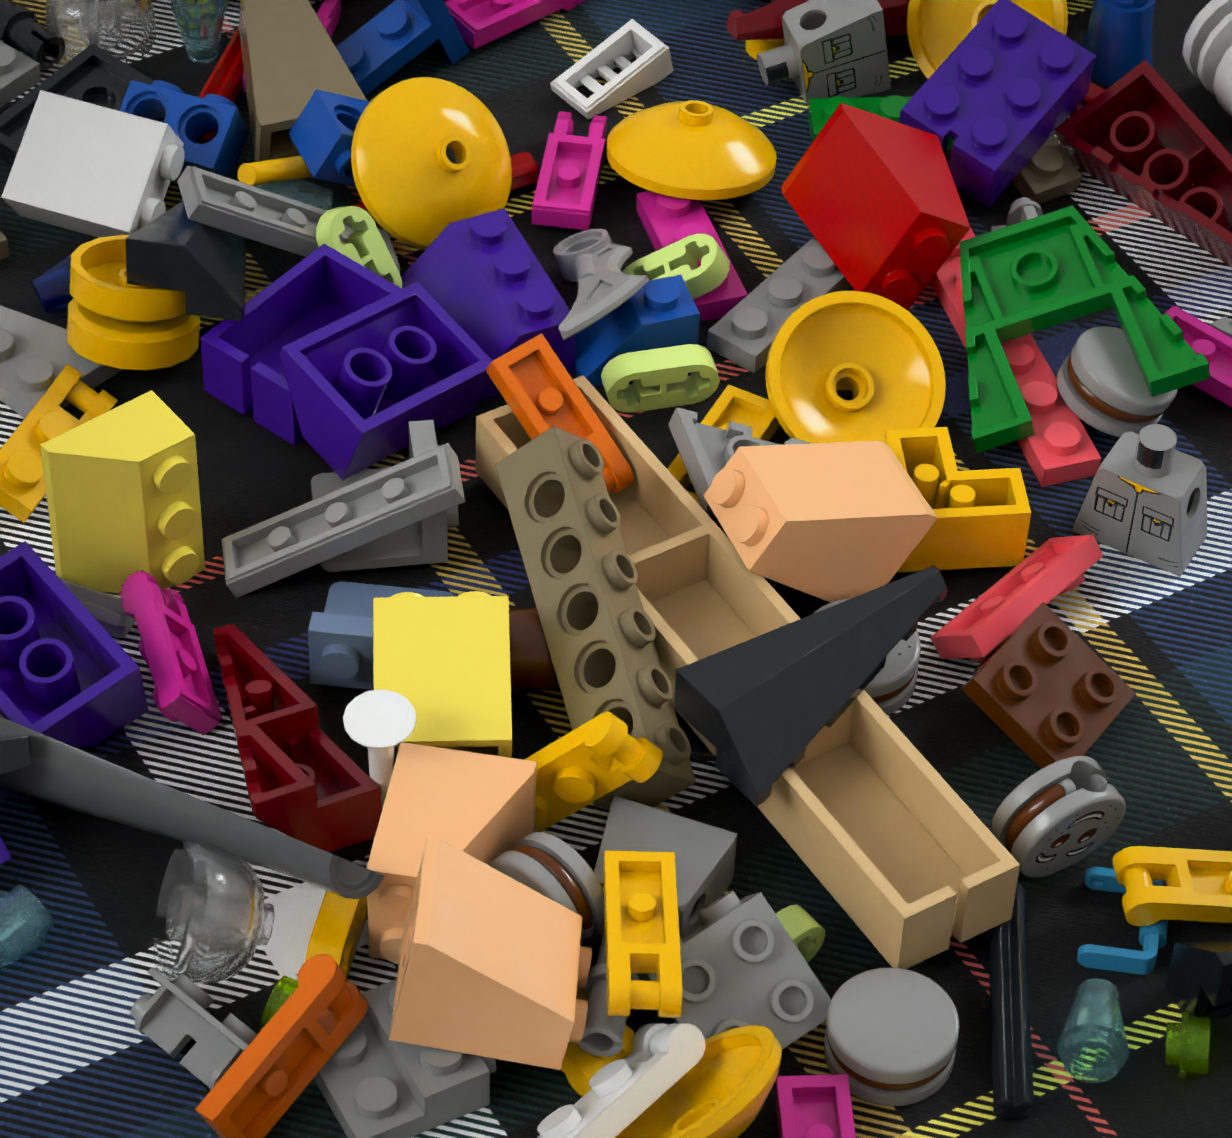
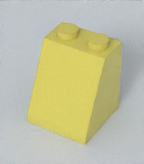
[373,591,512,761]

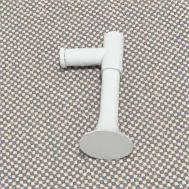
[343,689,416,839]

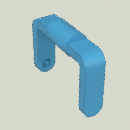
[1077,867,1168,975]

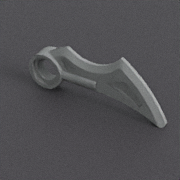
[553,229,649,341]

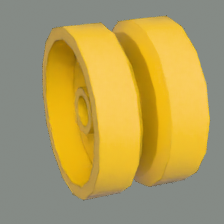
[67,235,200,370]

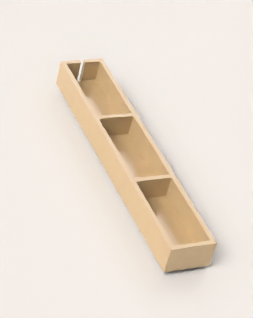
[475,375,1020,969]

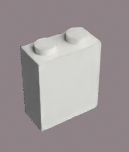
[1,90,185,238]

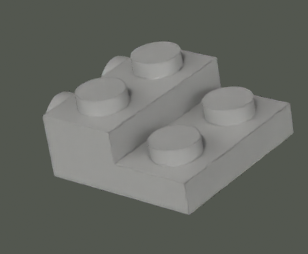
[314,979,496,1138]

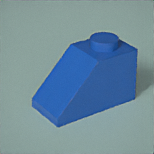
[575,275,700,387]

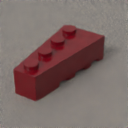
[1054,60,1232,267]

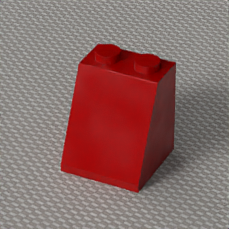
[781,103,971,311]

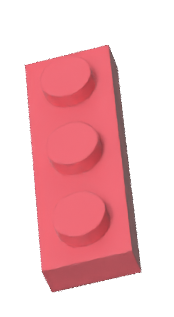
[930,534,1103,662]

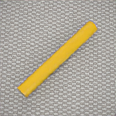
[237,155,313,186]

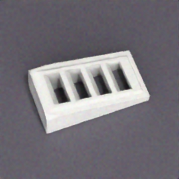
[550,19,673,120]

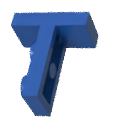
[336,0,470,96]

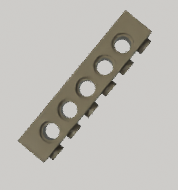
[495,426,697,811]

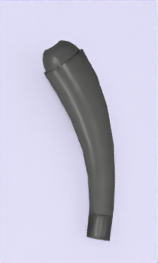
[0,717,385,899]

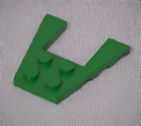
[959,205,1210,453]

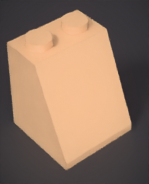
[703,441,938,603]
[367,742,537,964]
[389,837,592,1070]

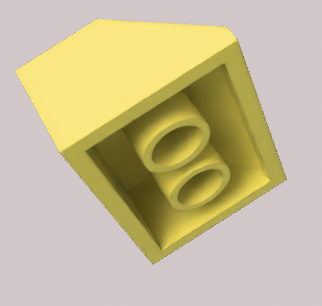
[40,390,206,594]

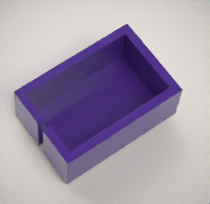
[899,0,1096,208]
[200,244,402,446]

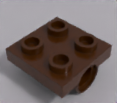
[961,602,1136,769]

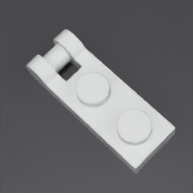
[537,1023,705,1138]

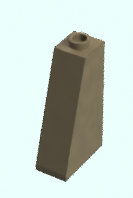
[239,0,367,162]

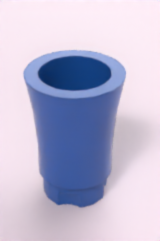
[1081,0,1156,86]

